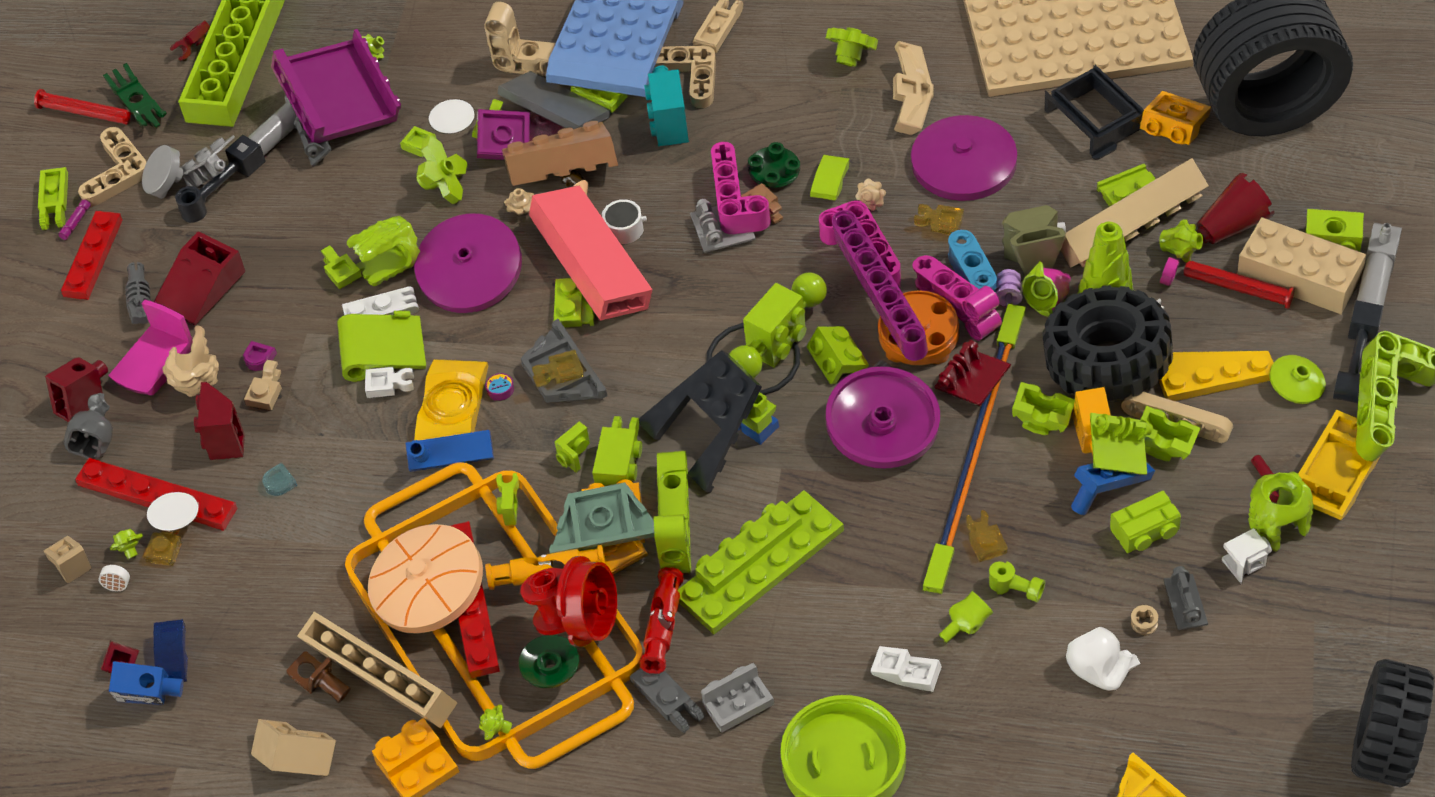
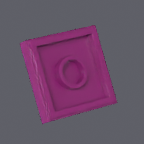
[477,109,530,160]

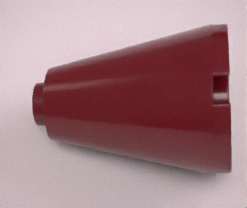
[1196,173,1275,244]

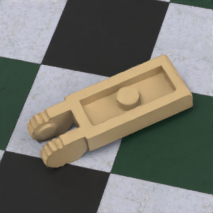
[693,0,743,53]

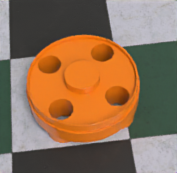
[878,291,959,365]

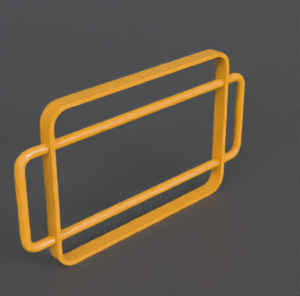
[345,462,644,769]

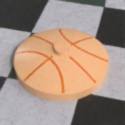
[368,524,483,633]

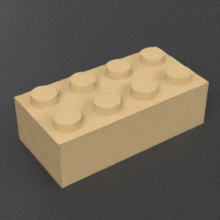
[1237,217,1366,314]

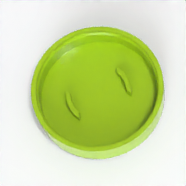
[781,695,906,797]

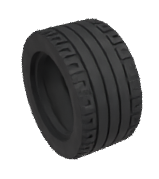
[1193,0,1353,137]

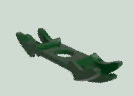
[103,63,167,128]

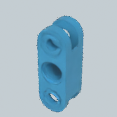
[948,230,997,293]

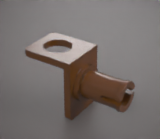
[286,651,351,703]

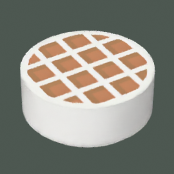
[99,565,130,591]

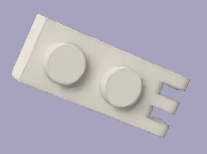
[342,287,419,315]

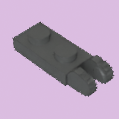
[630,668,704,733]

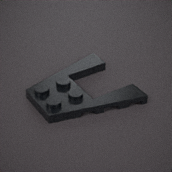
[639,350,762,493]

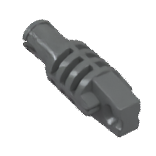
[125,262,151,324]

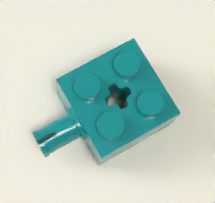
[644,66,689,147]

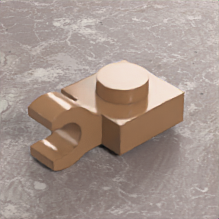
[741,183,783,224]

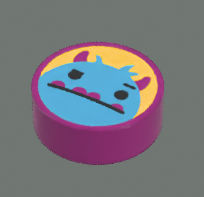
[485,373,514,401]

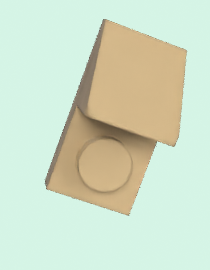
[44,536,91,583]

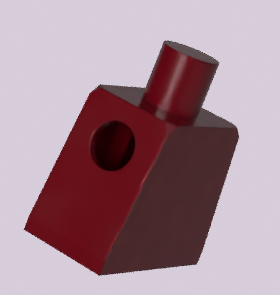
[45,357,108,422]

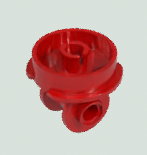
[520,556,618,647]

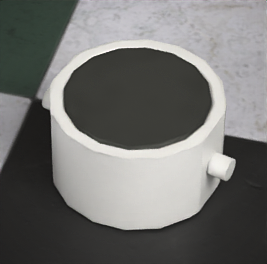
[602,200,647,244]

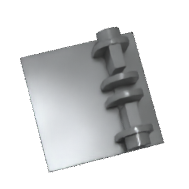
[180,135,235,187]
[690,199,756,253]

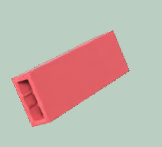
[529,185,652,321]

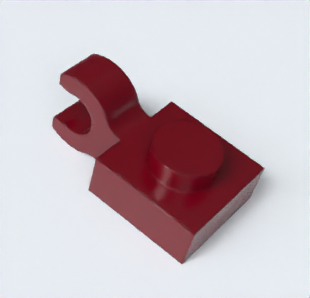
[170,20,210,61]

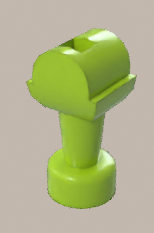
[989,561,1045,603]

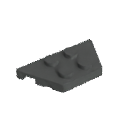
[521,319,607,403]

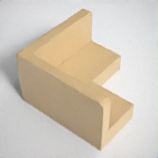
[251,719,336,776]

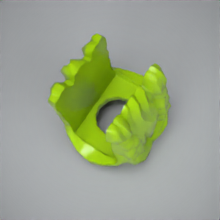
[346,216,420,286]
[1248,471,1314,552]

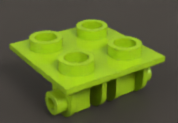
[1090,413,1153,475]

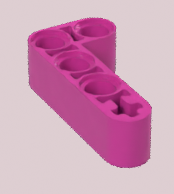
[711,142,770,234]
[818,201,901,288]

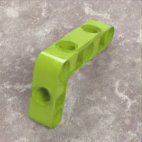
[1356,331,1435,461]
[654,451,691,573]

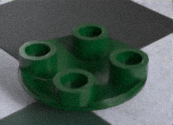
[748,142,800,188]

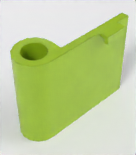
[337,311,426,382]

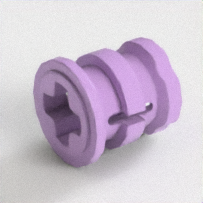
[996,269,1023,306]

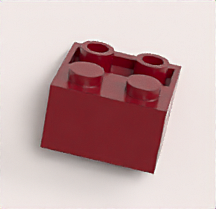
[194,382,245,460]

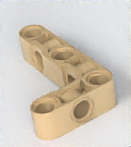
[484,2,556,76]

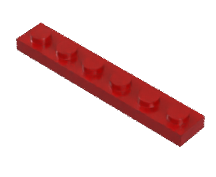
[75,458,238,531]
[450,521,500,678]

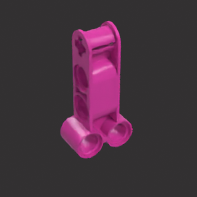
[912,255,1002,341]

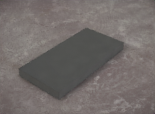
[498,71,610,129]

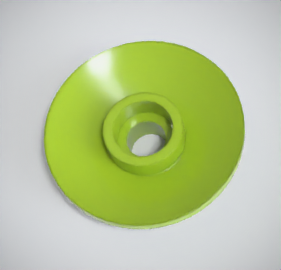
[1269,355,1326,404]

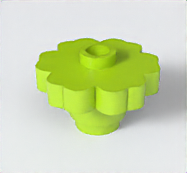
[825,27,878,67]

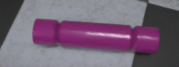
[58,199,91,240]

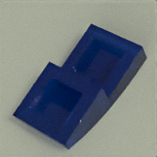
[153,619,188,682]

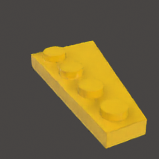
[1158,351,1274,401]

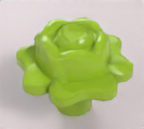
[362,34,384,59]
[110,529,143,559]
[479,704,512,740]

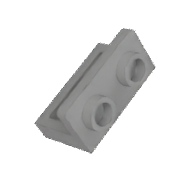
[701,663,774,733]

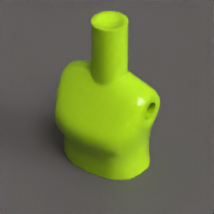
[939,591,993,643]

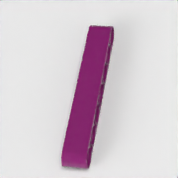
[832,210,928,361]

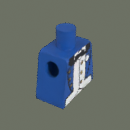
[109,662,183,705]

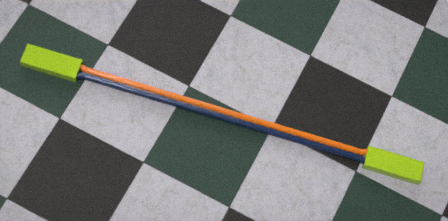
[923,304,1026,594]

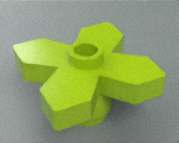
[416,135,467,204]

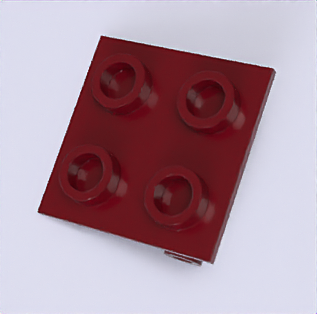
[934,340,1011,406]

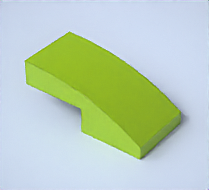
[810,155,849,200]

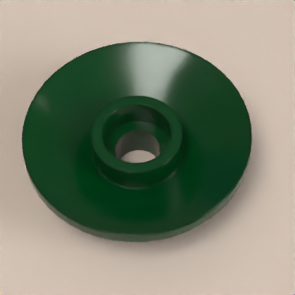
[519,635,579,688]

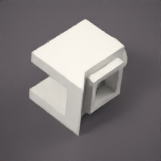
[1222,528,1272,584]

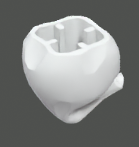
[1066,627,1140,691]

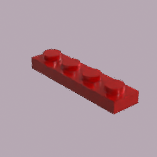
[61,211,123,300]

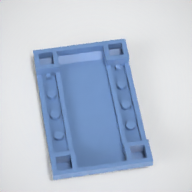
[546,0,683,97]

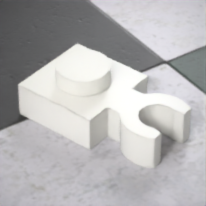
[365,367,414,398]

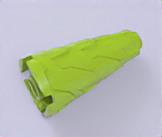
[1078,221,1134,294]

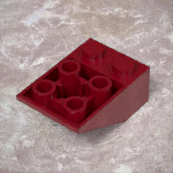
[154,231,246,325]

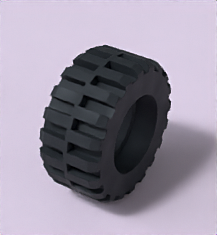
[1351,659,1434,788]

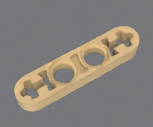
[1121,392,1233,443]

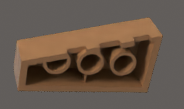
[502,121,618,186]

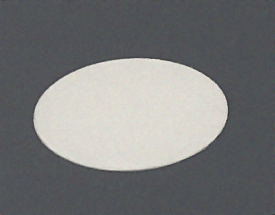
[429,99,474,133]
[147,492,198,531]

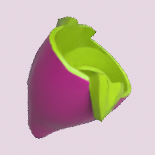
[1022,261,1071,317]

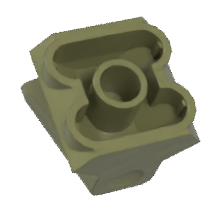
[1002,205,1066,277]

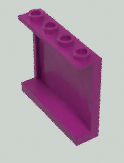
[271,29,401,143]

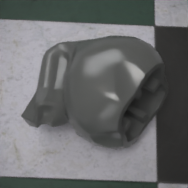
[64,393,113,459]

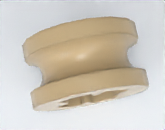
[1131,605,1158,635]

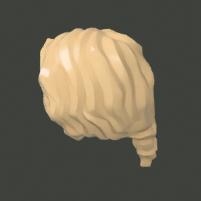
[163,325,219,397]

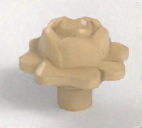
[855,178,886,211]
[504,188,534,215]

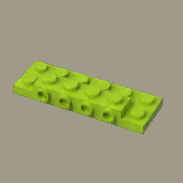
[678,490,844,635]

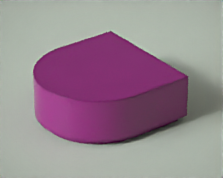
[243,341,277,371]

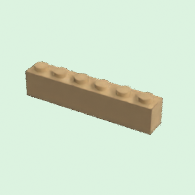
[1060,158,1209,268]
[297,612,457,729]

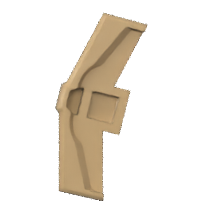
[893,41,934,135]

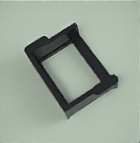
[1044,64,1144,160]

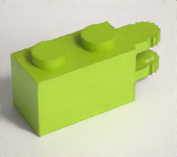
[592,416,642,486]

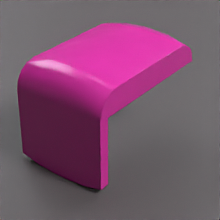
[108,300,193,395]

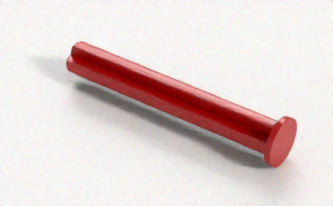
[34,89,131,124]
[1184,261,1295,309]

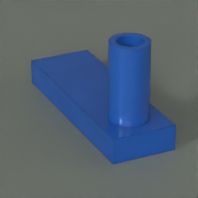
[405,430,494,472]
[1071,462,1155,515]

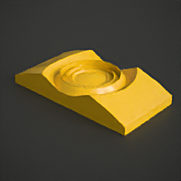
[414,360,488,440]
[1298,410,1380,520]

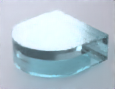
[262,462,297,496]

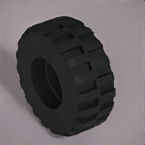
[1043,285,1173,402]

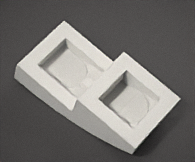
[871,646,942,692]

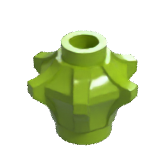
[1159,220,1203,262]

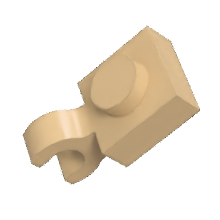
[244,360,282,410]

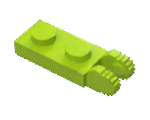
[38,167,68,230]

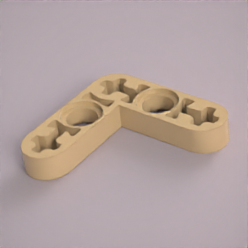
[654,46,716,108]
[78,127,146,207]

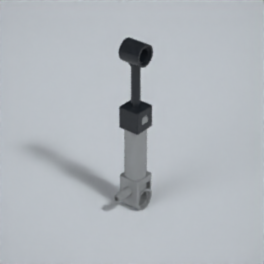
[175,96,297,223]
[1333,223,1402,404]

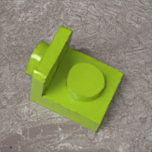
[555,421,590,473]

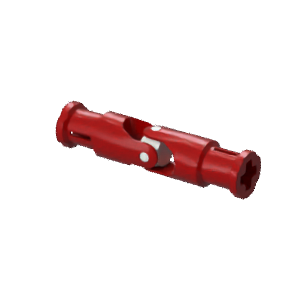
[639,567,684,674]

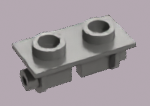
[294,116,331,167]
[1163,566,1208,630]

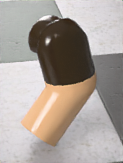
[562,170,588,195]

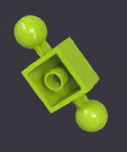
[729,272,827,378]

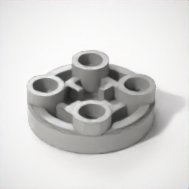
[142,145,183,199]

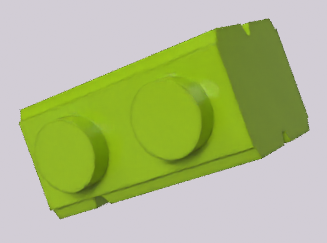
[1110,491,1181,553]

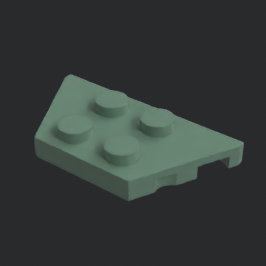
[549,483,655,554]

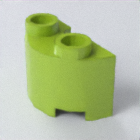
[1012,382,1075,435]
[1140,406,1200,461]

